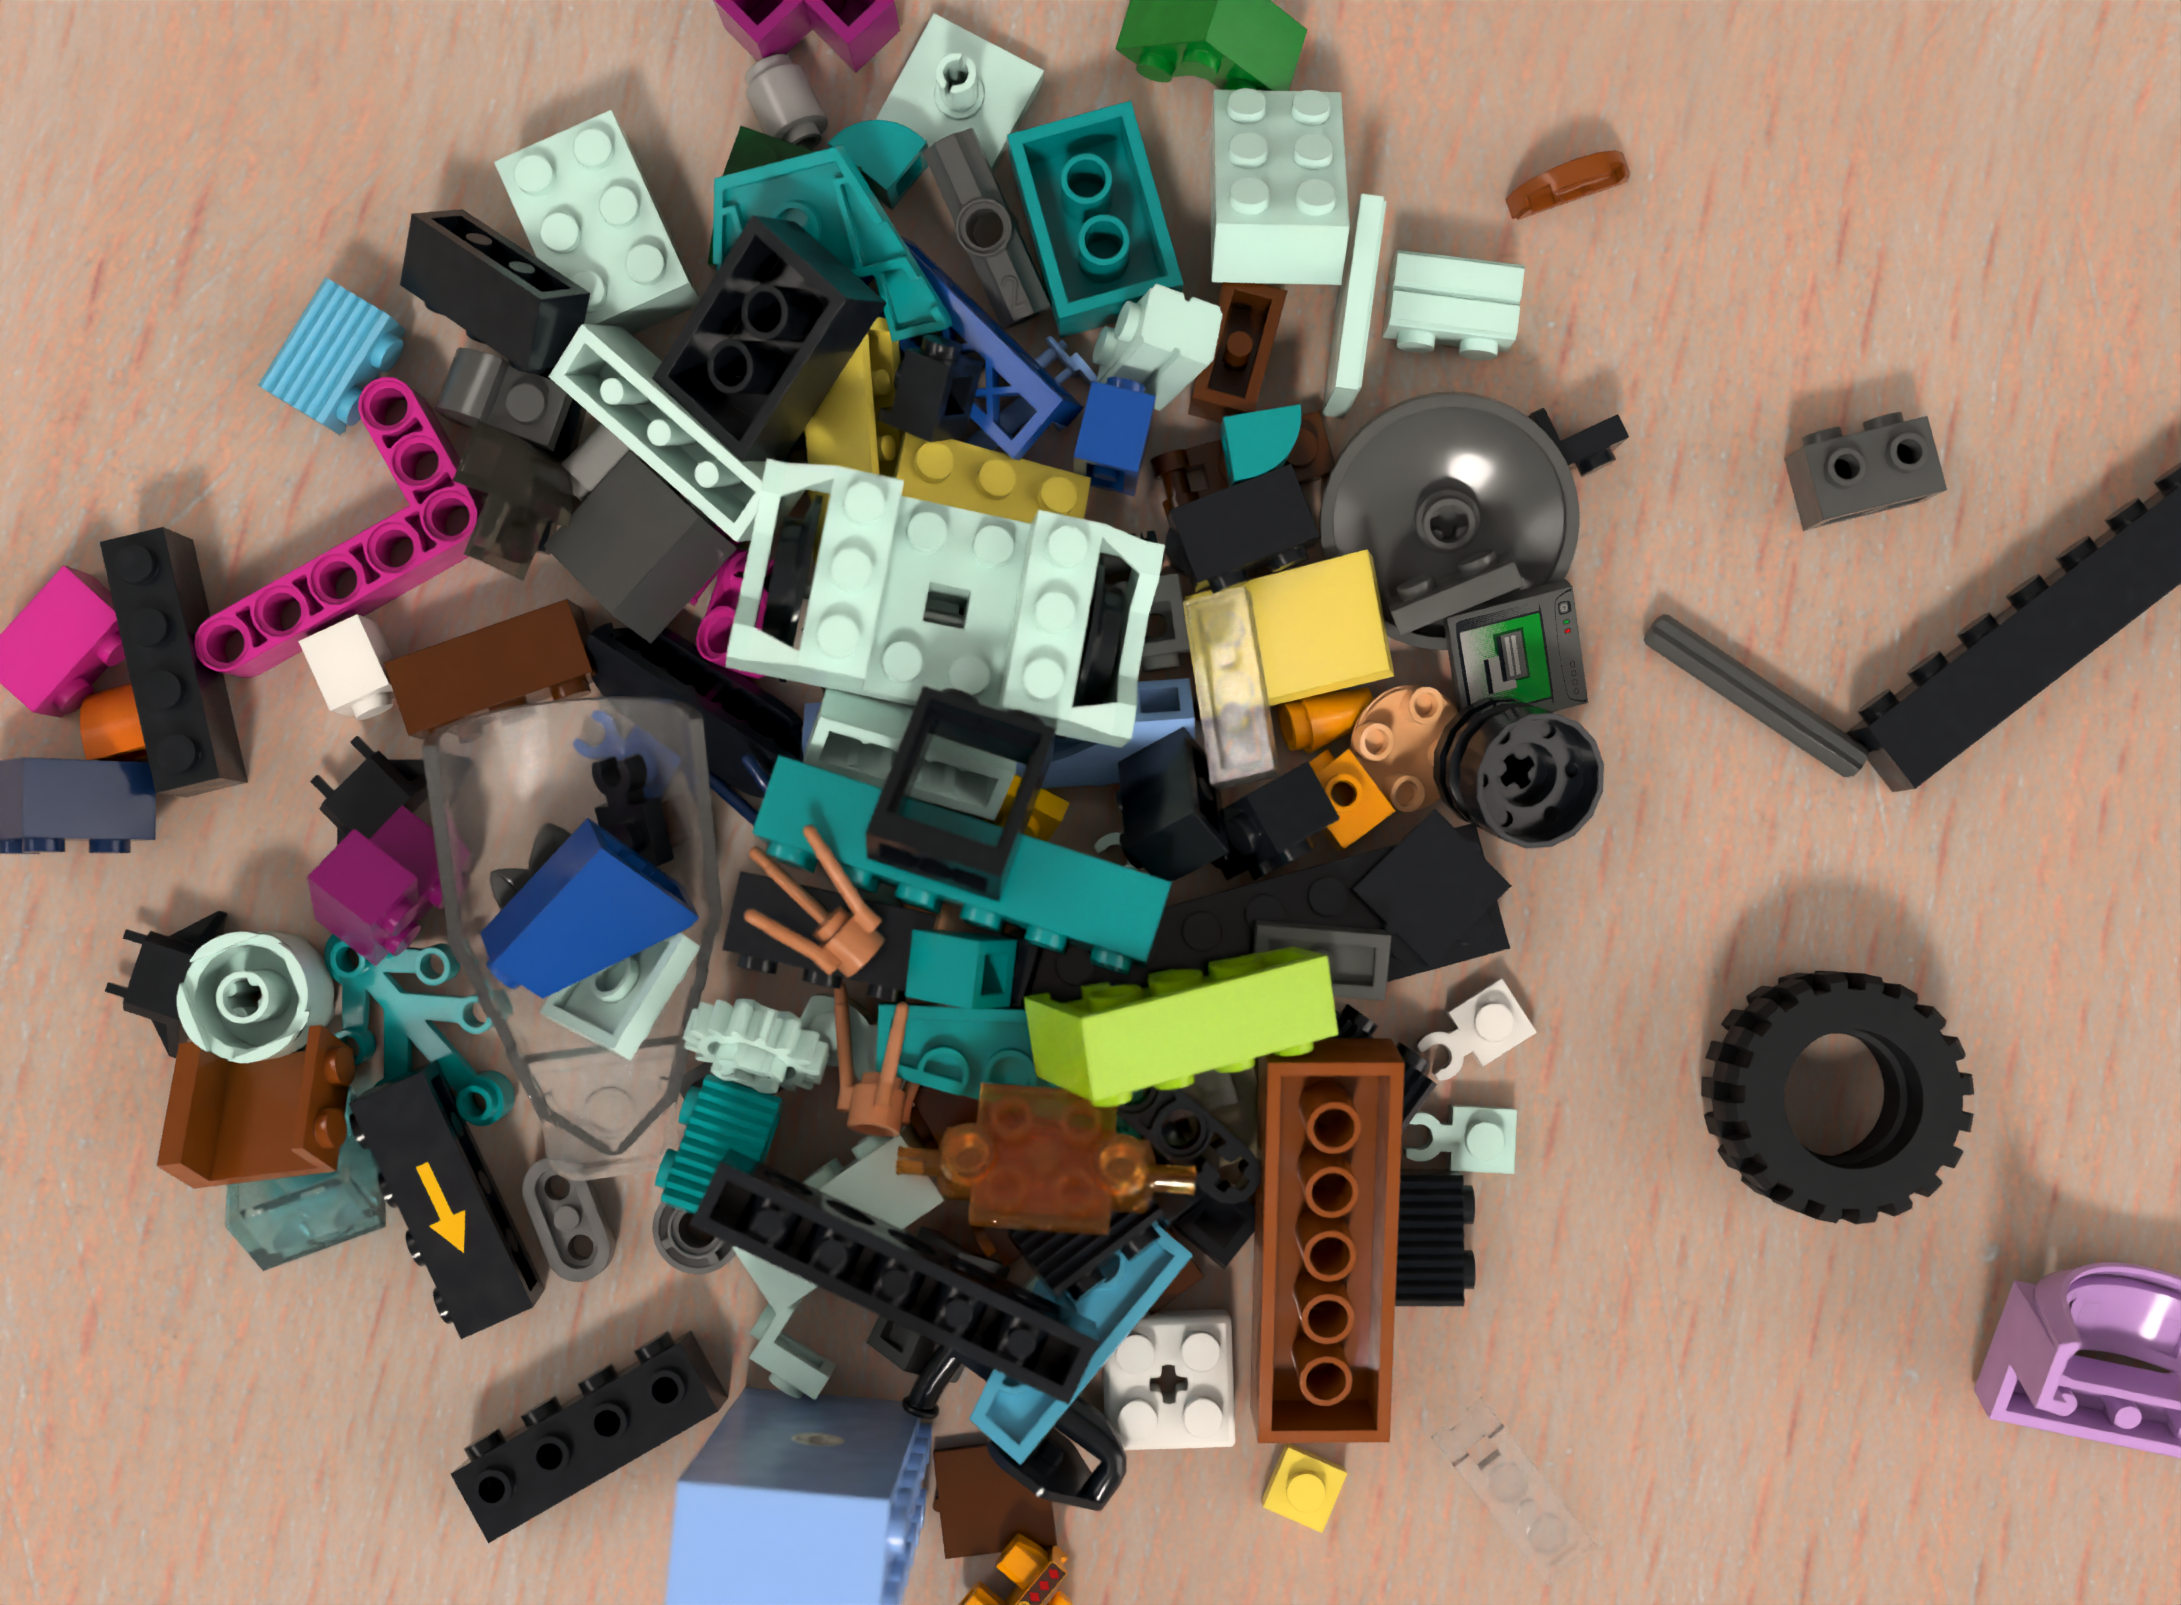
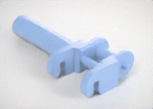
[964,335,1097,450]

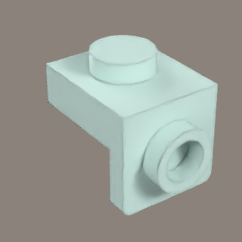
[749,1299,836,1400]

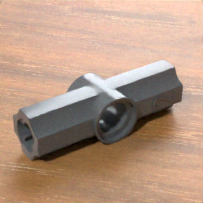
[923,128,1052,330]

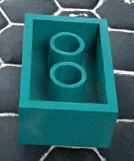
[1007,100,1184,338]

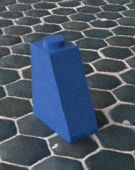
[480,818,700,999]

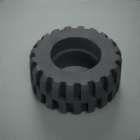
[1701,971,1974,1224]

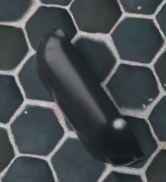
[586,622,804,799]

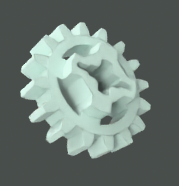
[682,999,830,1094]

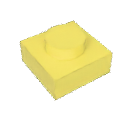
[1261,1443,1348,1533]

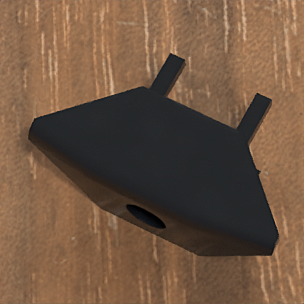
[310,736,452,845]
[105,911,227,1058]

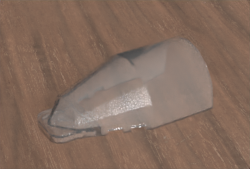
[422,696,723,1181]

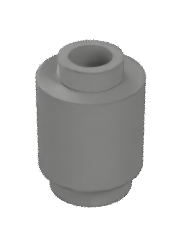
[745,54,828,150]
[561,423,650,502]

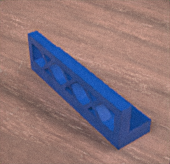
[859,236,1084,460]

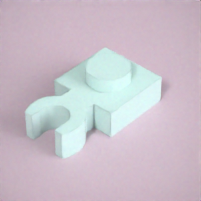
[1403,1104,1517,1174]

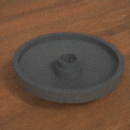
[1320,392,1580,650]

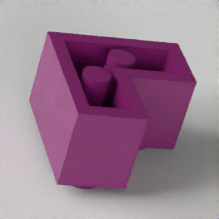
[713,0,900,73]
[307,805,465,966]

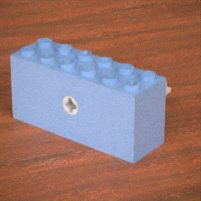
[665,1387,933,1605]

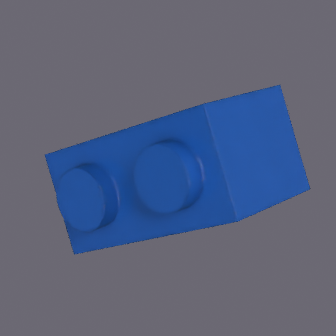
[1073,377,1156,497]

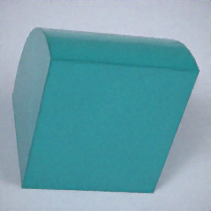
[828,120,929,210]
[1220,404,1301,487]
[905,929,1017,1010]

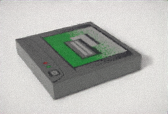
[1443,579,1588,712]

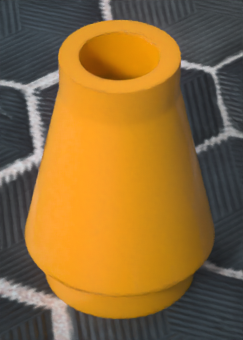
[1278,687,1374,754]

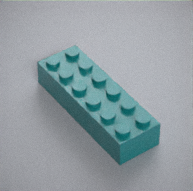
[752,755,1171,976]

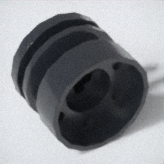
[1433,697,1604,849]

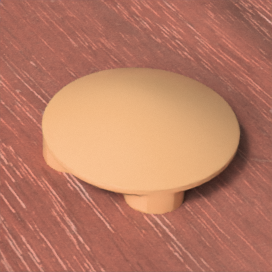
[1350,684,1458,812]

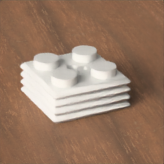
[1103,1309,1235,1450]

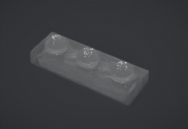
[1183,585,1281,790]

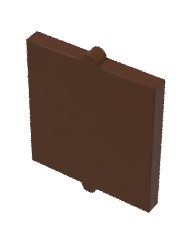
[933,1443,1057,1559]

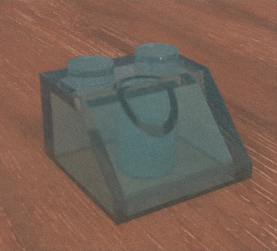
[225,1086,386,1271]

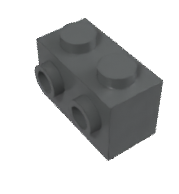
[1784,412,1947,531]

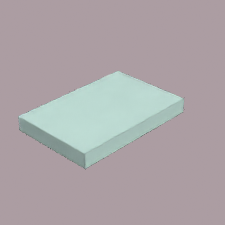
[1322,193,1387,418]

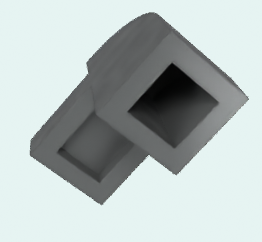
[435,348,573,451]

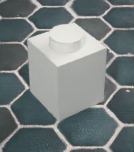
[299,614,395,720]

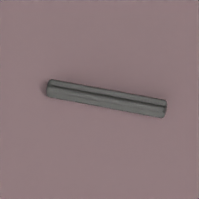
[1644,614,1869,777]

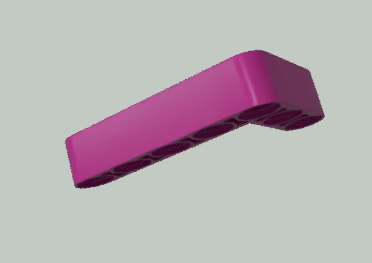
[194,377,490,678]

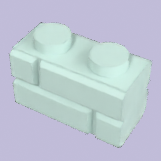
[1382,250,1525,360]
[1093,284,1223,411]

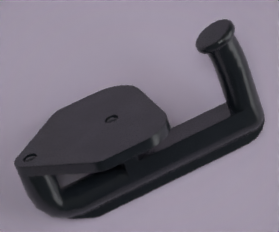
[902,1344,1127,1511]

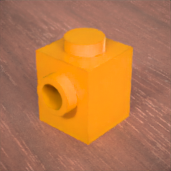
[1309,749,1395,851]

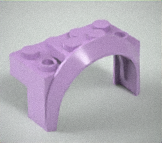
[1974,1262,2181,1458]

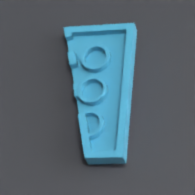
[969,1226,1193,1465]

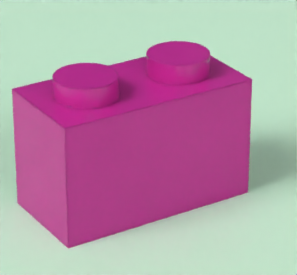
[0,565,126,718]

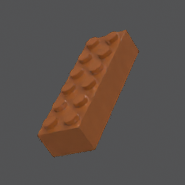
[1250,1038,1404,1443]

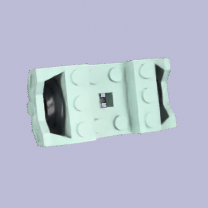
[726,459,1165,748]

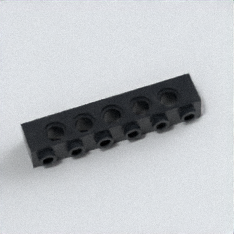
[690,1148,1100,1405]

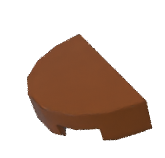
[1505,150,1630,220]

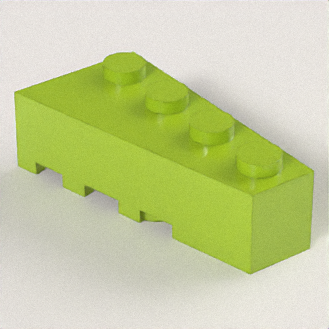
[1024,946,1338,1107]

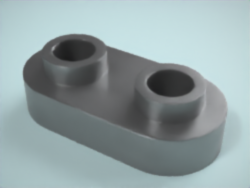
[522,1154,615,1282]

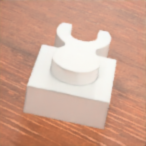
[1414,978,1537,1081]

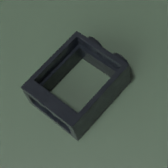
[865,686,1056,902]

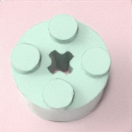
[176,931,335,1063]

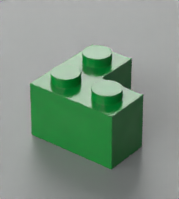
[1115,0,1307,91]

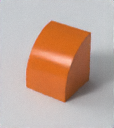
[80,683,148,762]

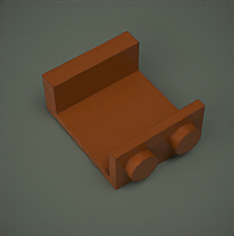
[156,1025,355,1189]

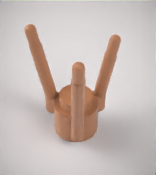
[744,824,885,978]
[834,983,920,1137]

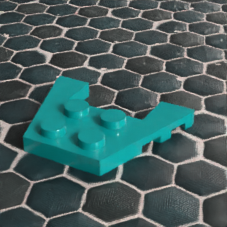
[713,145,953,342]

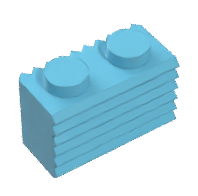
[258,277,405,435]

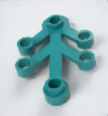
[324,934,515,1126]

